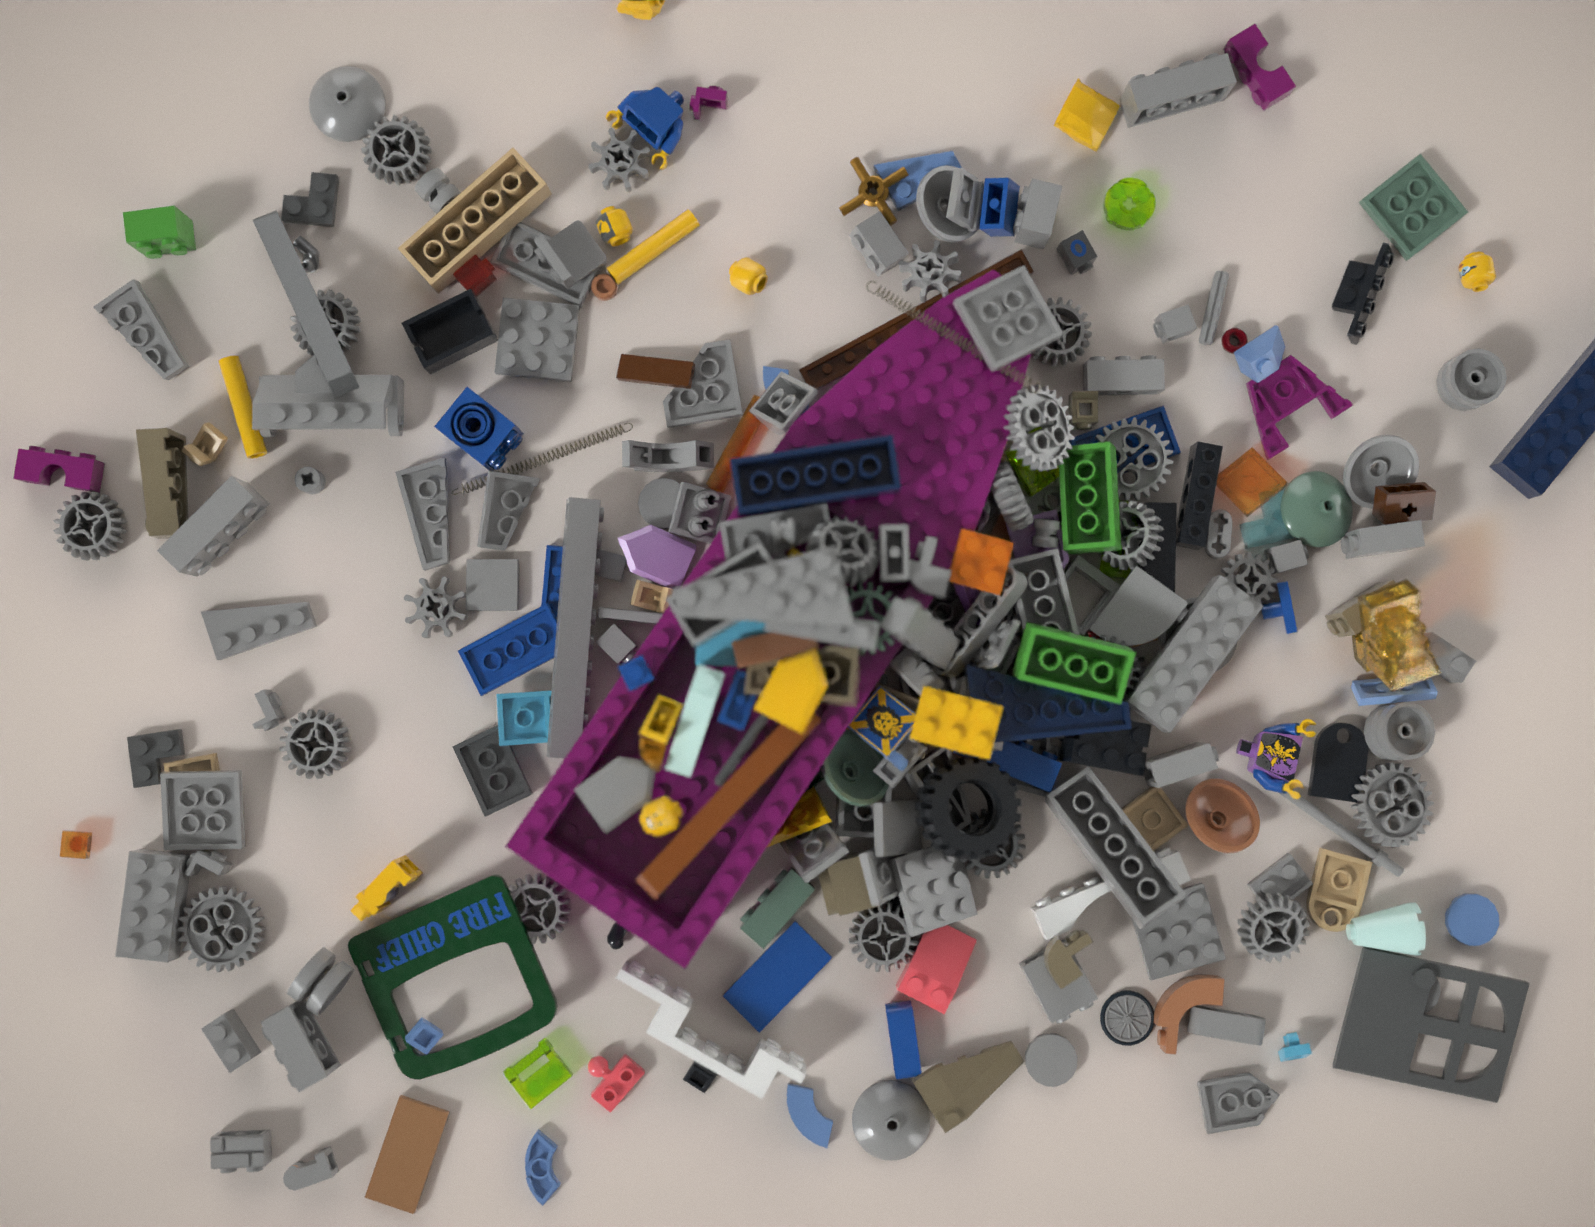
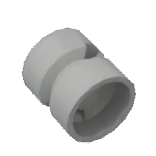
[415,168,461,214]

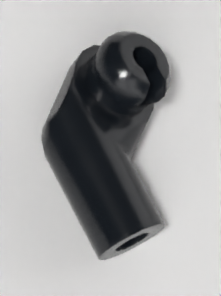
[607,922,628,950]

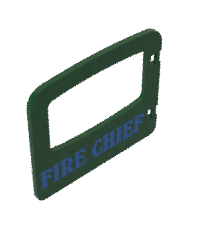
[348,875,558,1080]

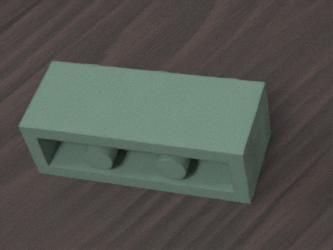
[740,867,815,949]

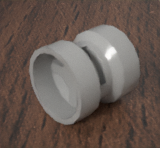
[1032,519,1060,548]

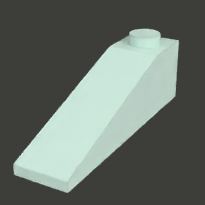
[665,665,726,778]

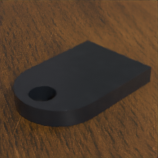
[1308,723,1369,803]

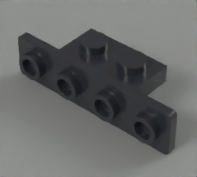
[1331,242,1394,345]

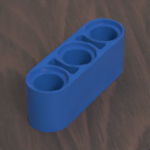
[885,1000,922,1079]

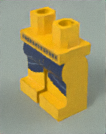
[350,855,423,921]

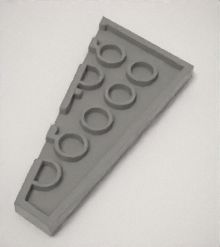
[672,546,856,628]

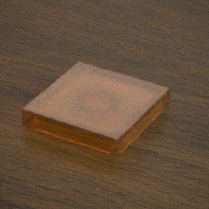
[1216,447,1288,517]

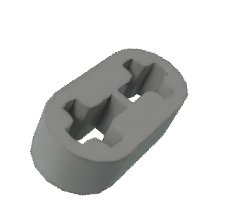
[1205,509,1232,559]

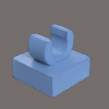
[405,1017,444,1055]

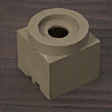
[818,850,880,916]

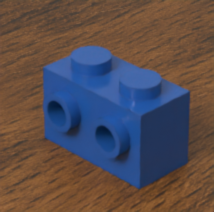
[980,178,1020,237]

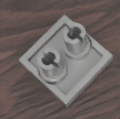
[669,482,731,544]

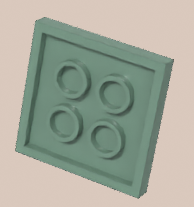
[1359,153,1468,261]

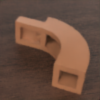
[1153,974,1225,1055]

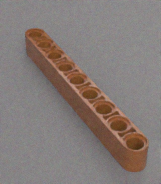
[635,713,822,899]

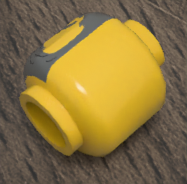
[596,206,633,247]

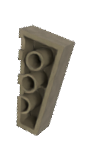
[136,428,188,539]

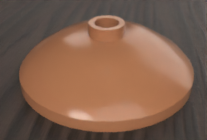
[1186,779,1260,853]

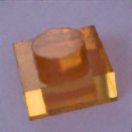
[60,830,92,859]

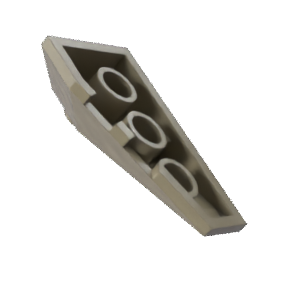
[744,646,860,707]
[912,1041,1024,1133]

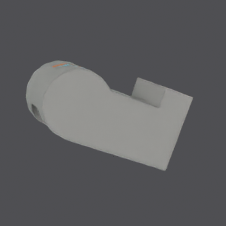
[283,1146,339,1190]

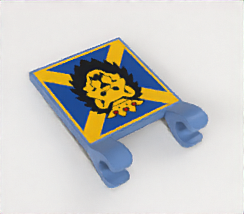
[847,686,916,771]

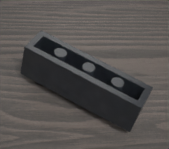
[1136,502,1177,593]

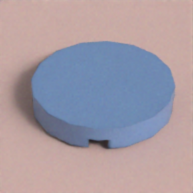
[1445,894,1499,946]

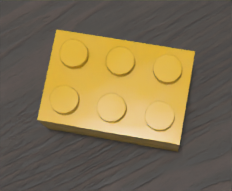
[910,686,1003,759]

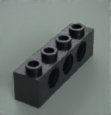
[1176,441,1223,550]

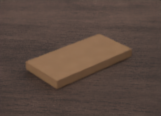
[364,1095,450,1214]

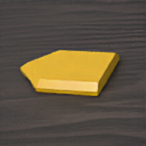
[754,648,828,734]

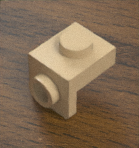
[182,422,228,466]
[630,580,673,613]

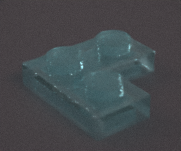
[1240,488,1294,549]

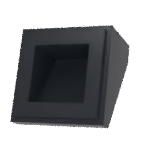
[683,1061,717,1093]

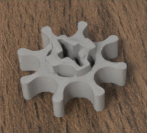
[589,128,651,192]
[899,240,962,303]
[404,576,468,638]

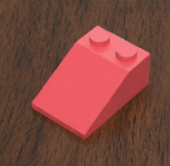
[896,925,977,1014]

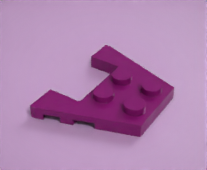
[1246,355,1353,460]

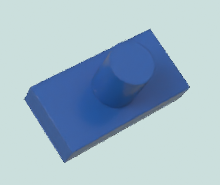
[1262,581,1297,634]

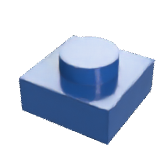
[618,655,655,692]

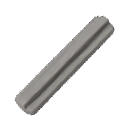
[1199,271,1229,345]

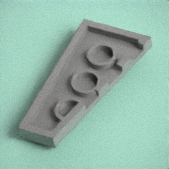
[395,458,450,571]

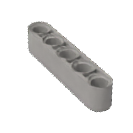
[931,568,1027,677]

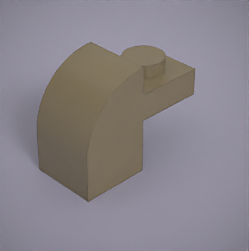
[1044,930,1093,989]

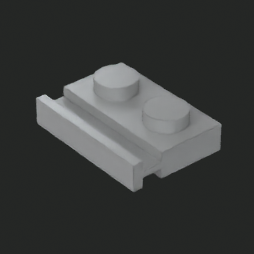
[946,168,985,232]
[1247,853,1313,914]

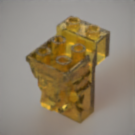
[1352,579,1441,692]

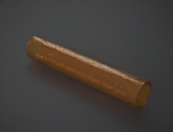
[705,395,762,493]

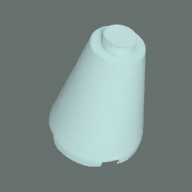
[1346,902,1426,956]

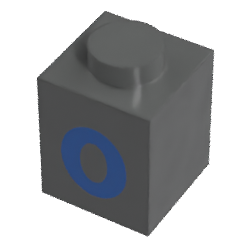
[1057,230,1098,275]

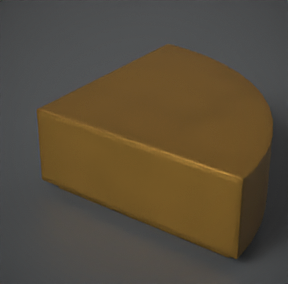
[639,737,667,772]

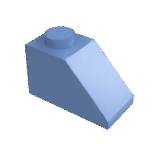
[1234,325,1285,383]

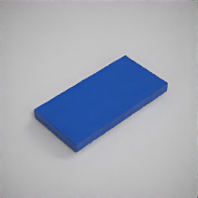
[1069,405,1181,474]
[458,603,557,696]
[723,920,832,1033]

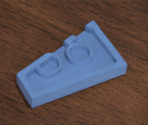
[874,151,962,211]

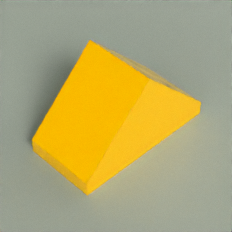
[640,694,684,744]

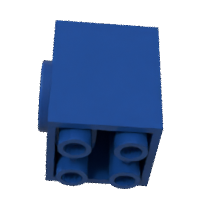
[434,387,524,471]

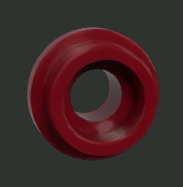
[1221,328,1248,354]

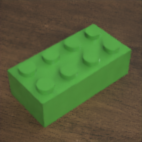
[1059,442,1122,554]
[1013,622,1135,704]

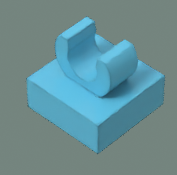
[1278,1032,1312,1062]

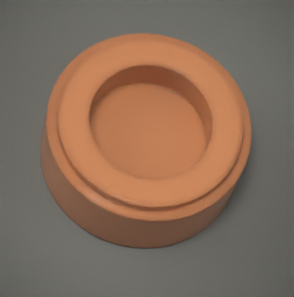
[591,274,618,301]

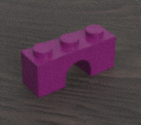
[1223,24,1296,111]
[13,446,105,493]

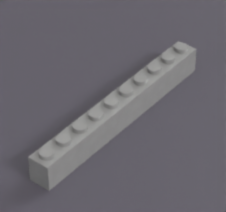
[546,497,604,758]

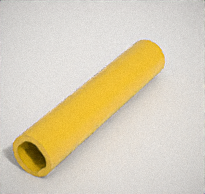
[606,209,700,285]
[218,355,268,459]

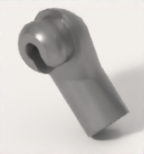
[293,236,319,273]

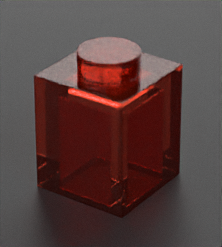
[453,254,497,296]

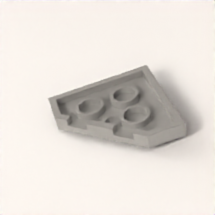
[663,339,743,428]

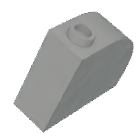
[1089,566,1189,645]

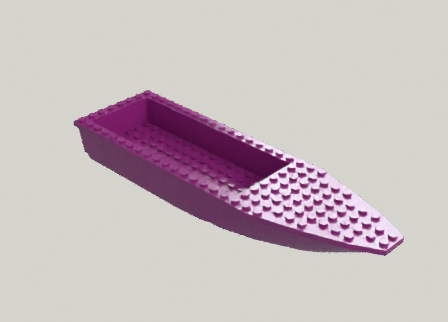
[505,270,1031,969]

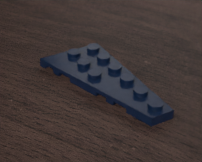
[965,665,1132,743]

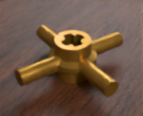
[839,157,908,226]

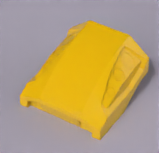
[1053,78,1120,152]

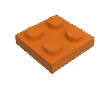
[949,529,1014,595]

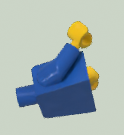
[606,87,684,170]

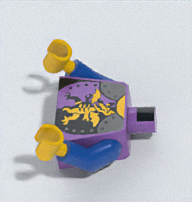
[1236,719,1316,799]

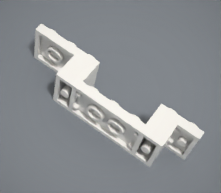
[616,961,806,1099]

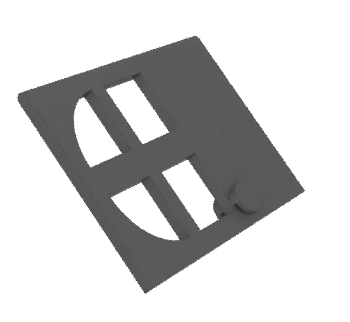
[1332,947,1530,1103]

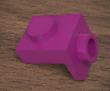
[689,86,728,120]

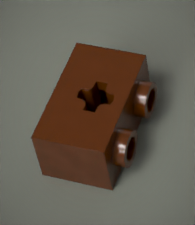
[1372,482,1436,525]

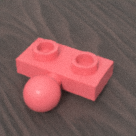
[588,1054,645,1113]

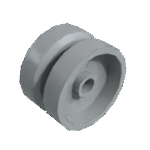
[1436,348,1507,411]
[1364,702,1435,761]
[287,947,354,1016]

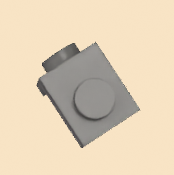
[252,689,285,731]
[185,850,232,877]

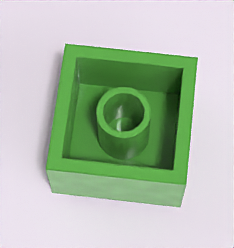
[123,206,196,259]

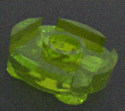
[1103,178,1156,230]

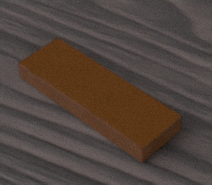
[616,354,695,389]

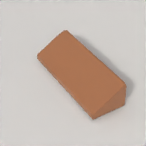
[732,632,819,668]

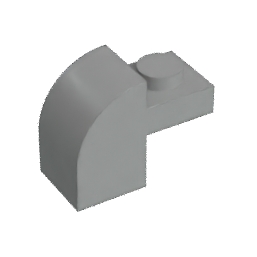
[909,536,951,599]

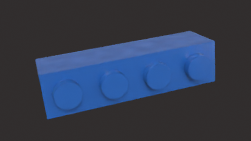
[952,741,1062,792]

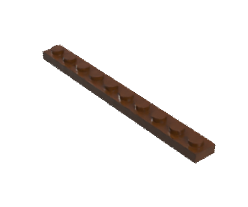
[799,250,1034,390]

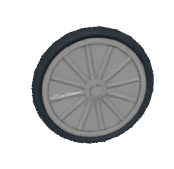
[1100,990,1154,1046]

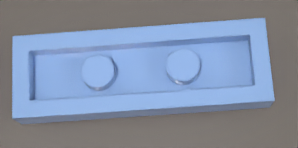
[1351,674,1438,706]

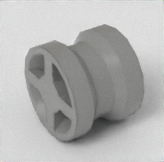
[295,467,326,494]
[771,518,795,546]

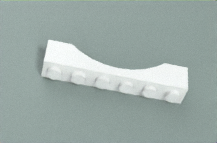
[1031,847,1191,940]

